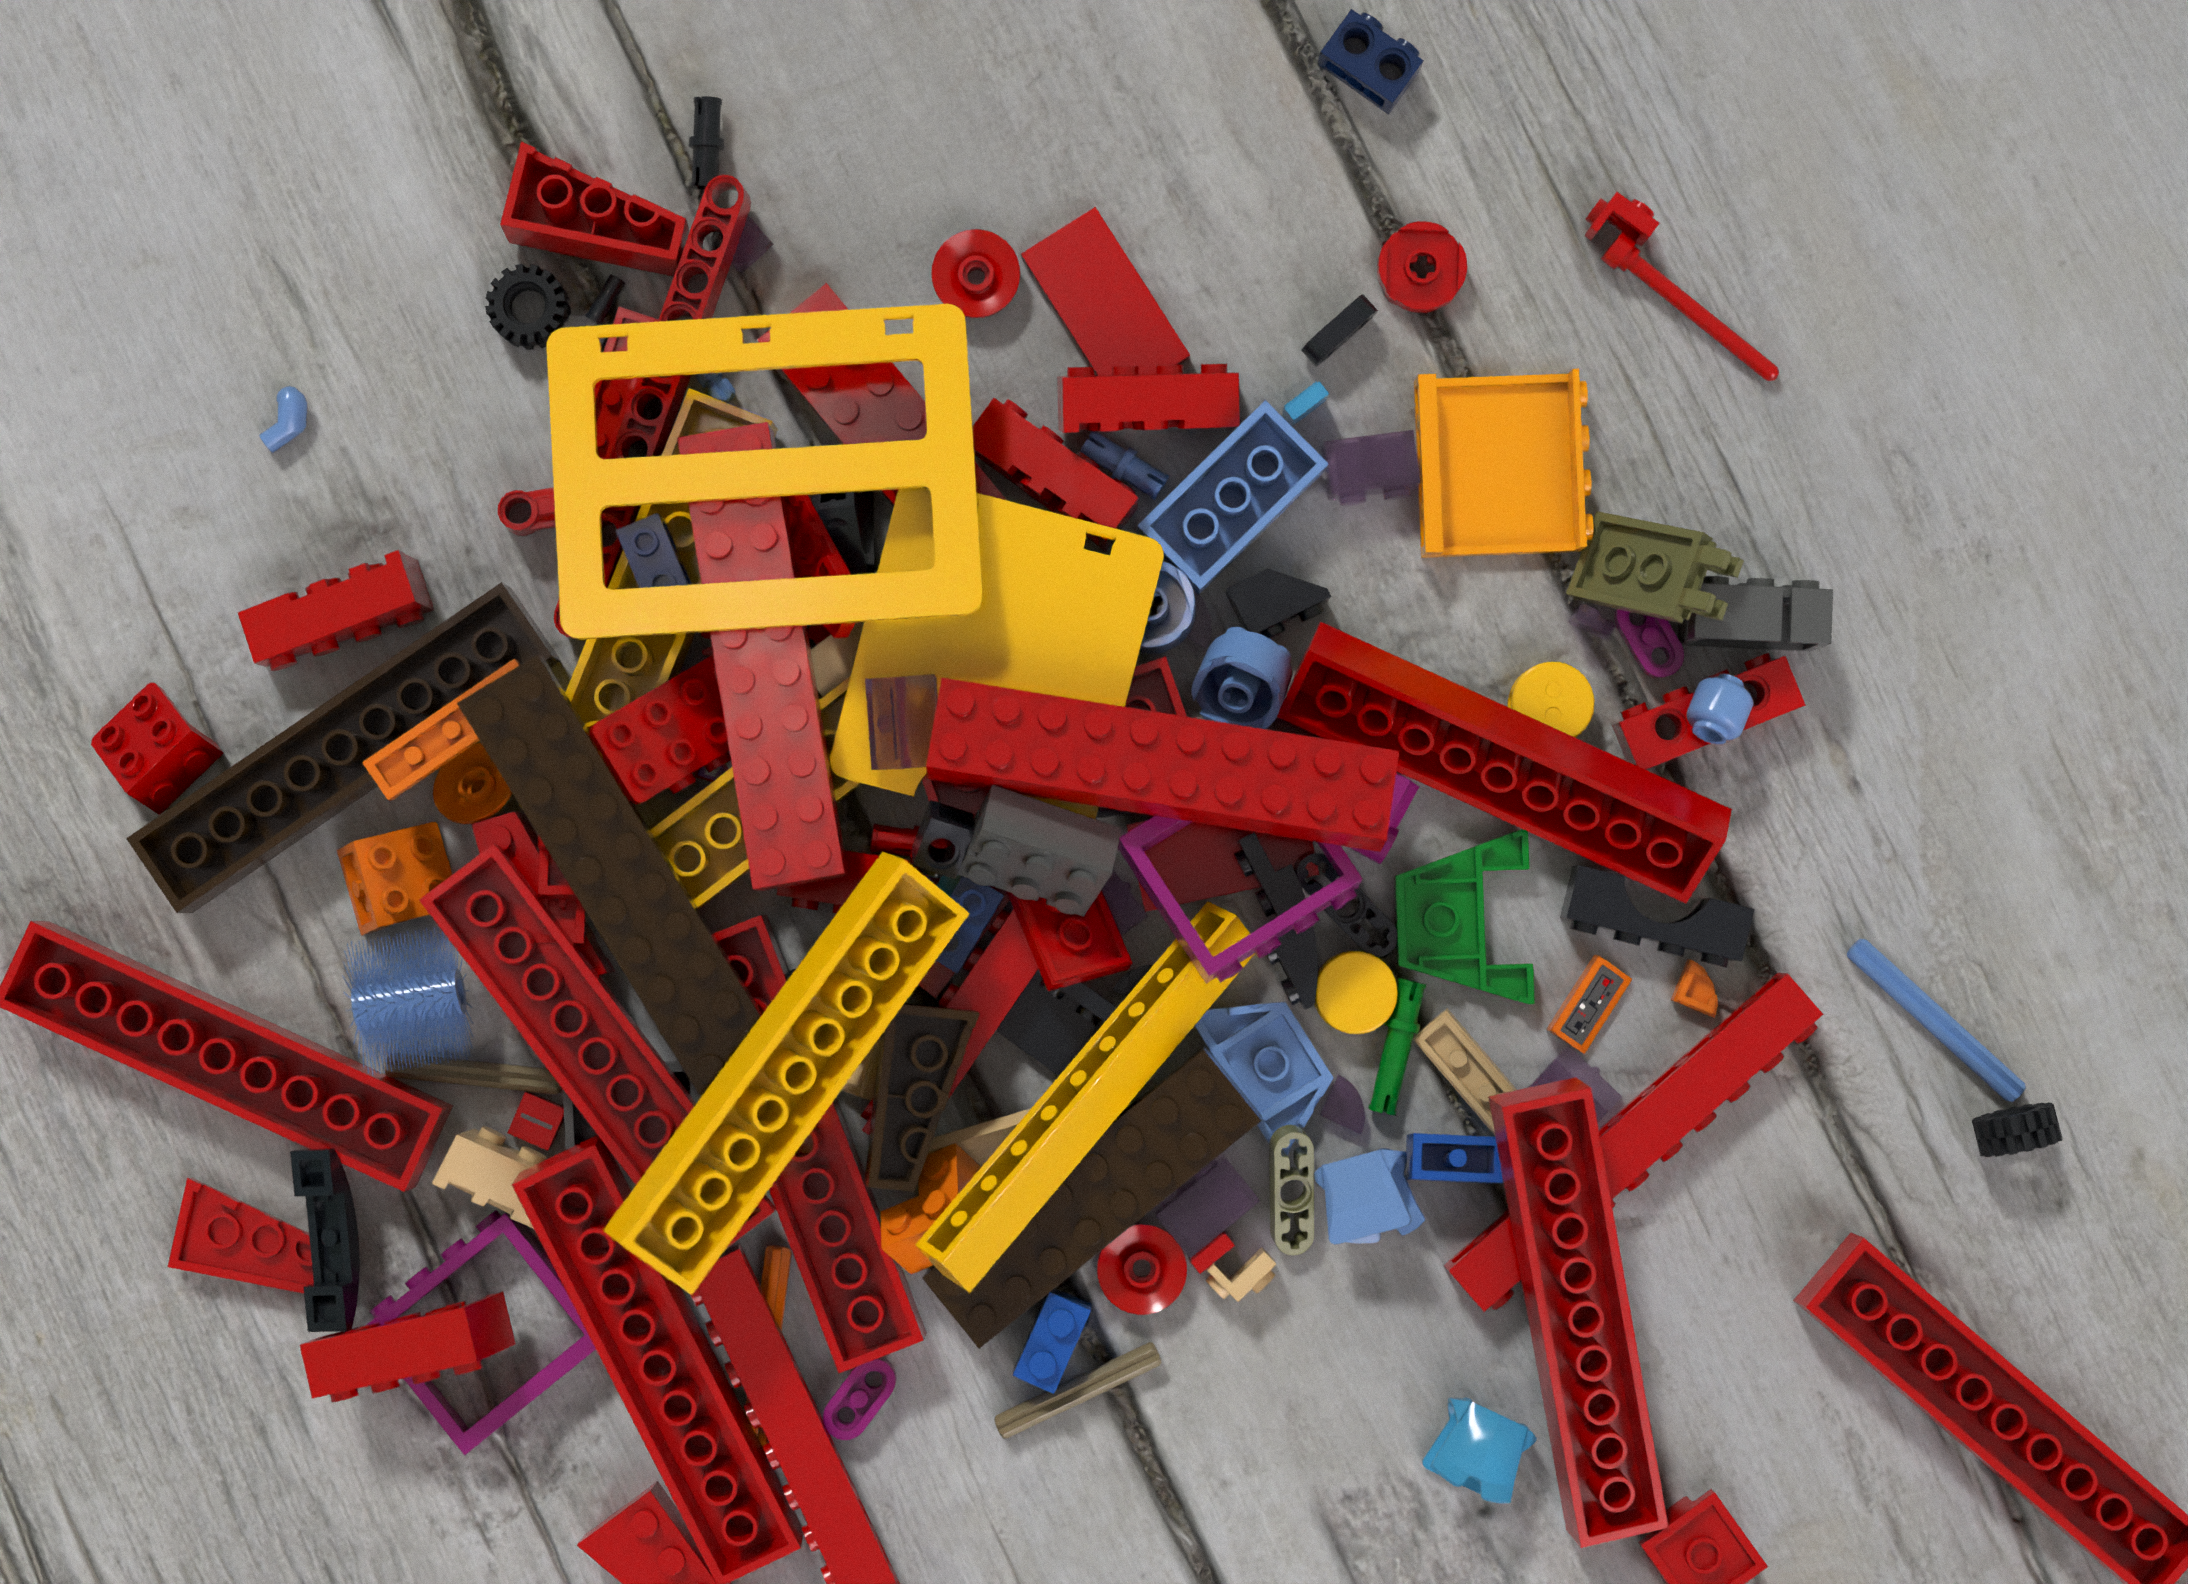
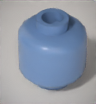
[1686,674,1753,744]

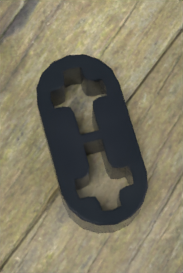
[1301,294,1378,367]

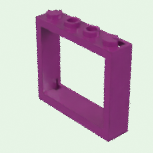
[1118,816,1363,984]
[367,1210,596,1456]

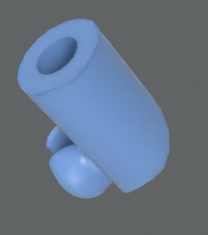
[259,386,307,453]

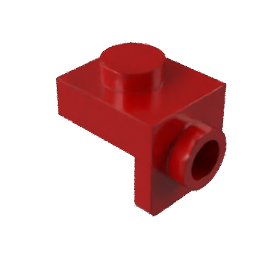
[1584,192,1660,247]

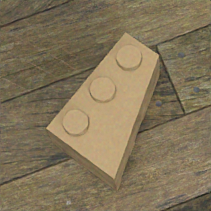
[432,1126,547,1229]

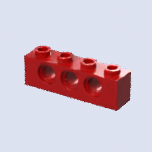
[1612,652,1806,770]

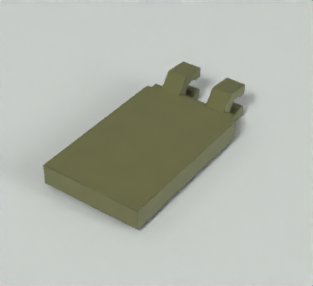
[1566,511,1744,623]

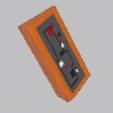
[1546,955,1632,1054]

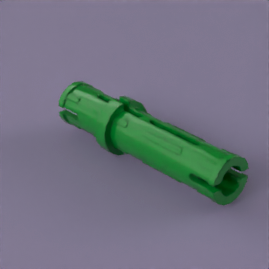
[1368,978,1427,1116]

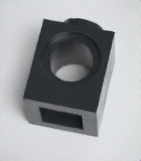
[912,800,974,879]

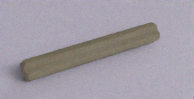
[385,1053,562,1094]
[994,1342,1162,1439]

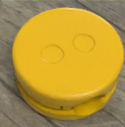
[1507,662,1594,738]
[1314,951,1398,1034]

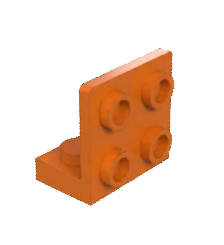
[336,822,452,936]

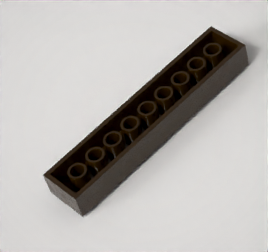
[126,582,561,913]
[457,655,763,1097]

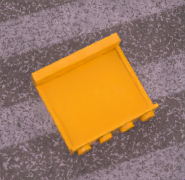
[1414,368,1594,558]

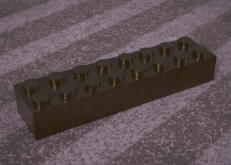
[922,1045,1262,1349]

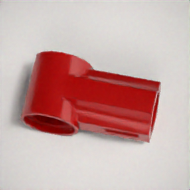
[498,487,556,536]

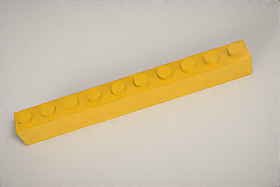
[915,901,1255,1293]

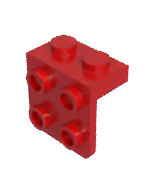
[91,682,224,815]

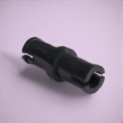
[689,96,724,190]

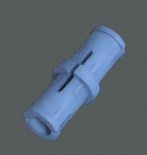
[1080,431,1170,500]

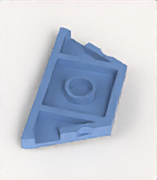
[1195,1001,1334,1155]

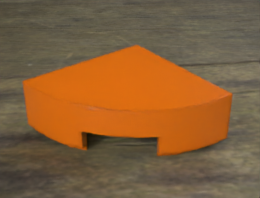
[1671,959,1718,1018]

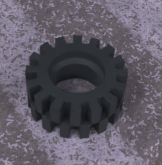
[485,264,571,350]
[1972,1102,2063,1157]

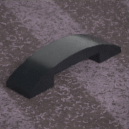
[290,1148,360,1332]

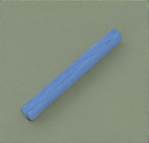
[1847,939,2026,1102]

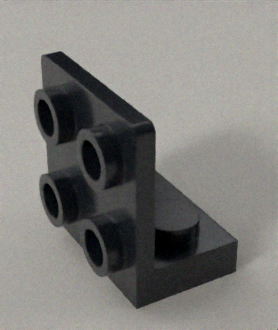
[997,969,1117,1076]

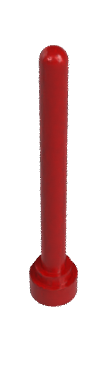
[1600,231,1779,381]

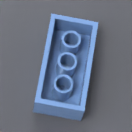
[1136,400,1329,595]

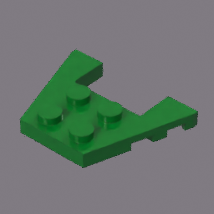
[1394,829,1535,1004]

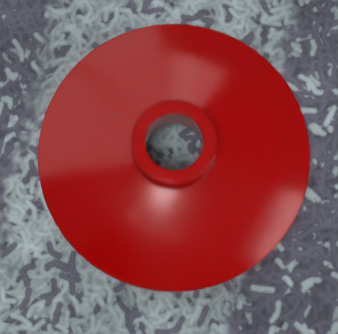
[931,229,1020,318]
[1097,1224,1187,1315]

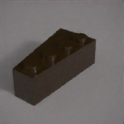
[864,1003,980,1192]

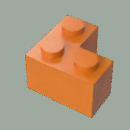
[880,1143,981,1274]

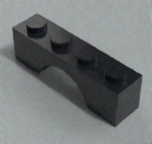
[1560,865,1755,968]

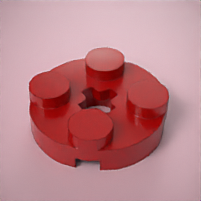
[1377,221,1467,313]

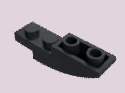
[1234,832,1318,1010]

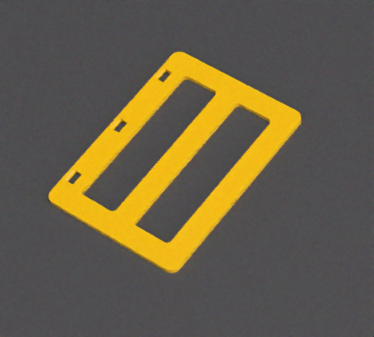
[547,304,983,640]

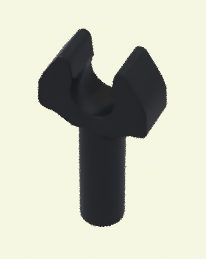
[563,274,626,350]

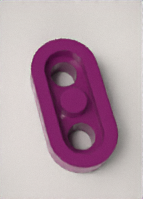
[1614,609,1684,678]
[823,1357,897,1440]

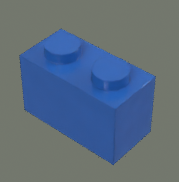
[1405,1133,1503,1184]
[1013,1288,1091,1394]

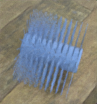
[342,927,474,1076]

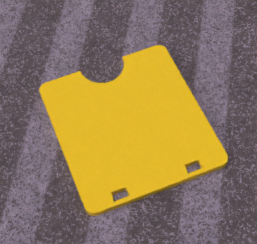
[830,488,1164,819]

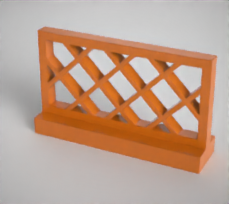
[362,659,521,801]

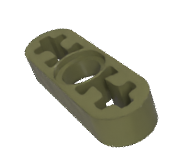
[1269,1125,1314,1256]

